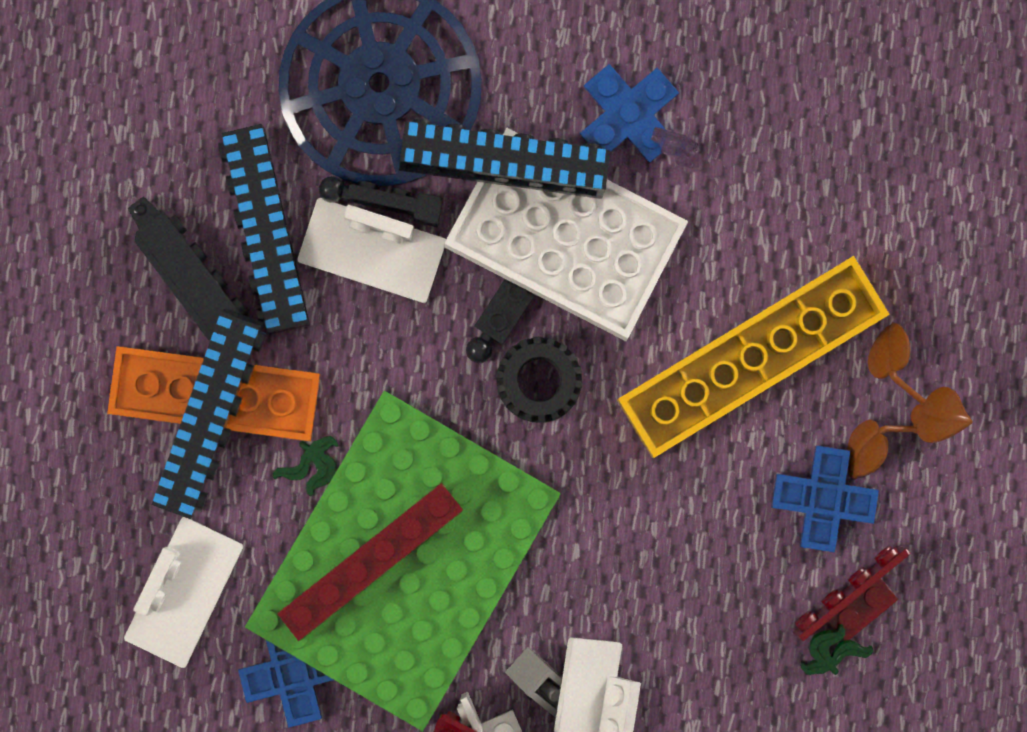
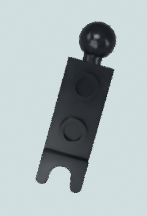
[319,176,443,227]
[466,279,535,363]

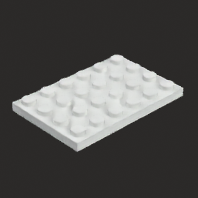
[444,128,688,341]

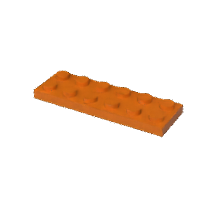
[107,346,321,441]

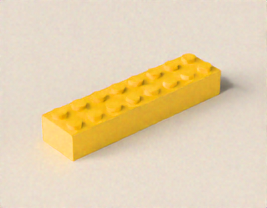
[617,256,890,458]

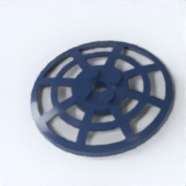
[278,0,482,187]

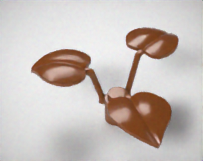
[847,322,973,480]

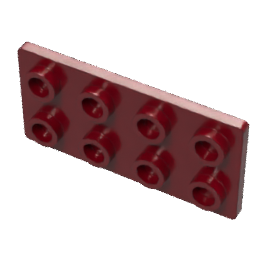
[793,545,911,641]

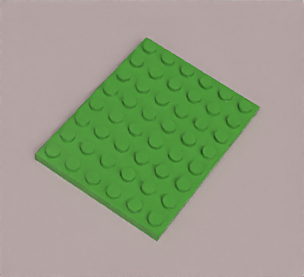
[245,390,561,732]

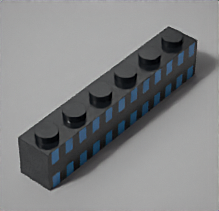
[398,119,610,199]
[218,124,310,334]
[151,309,266,519]

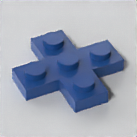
[580,64,679,164]
[771,446,879,552]
[238,640,334,728]

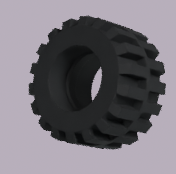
[496,336,582,423]

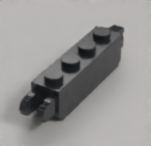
[128,197,248,341]

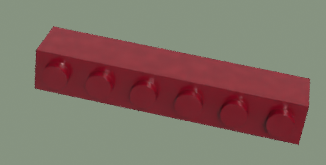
[277,483,463,641]

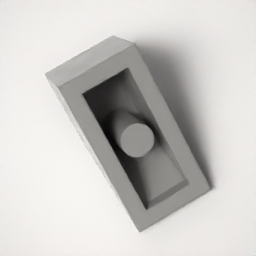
[505,647,562,718]

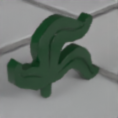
[273,436,339,496]
[800,624,873,675]

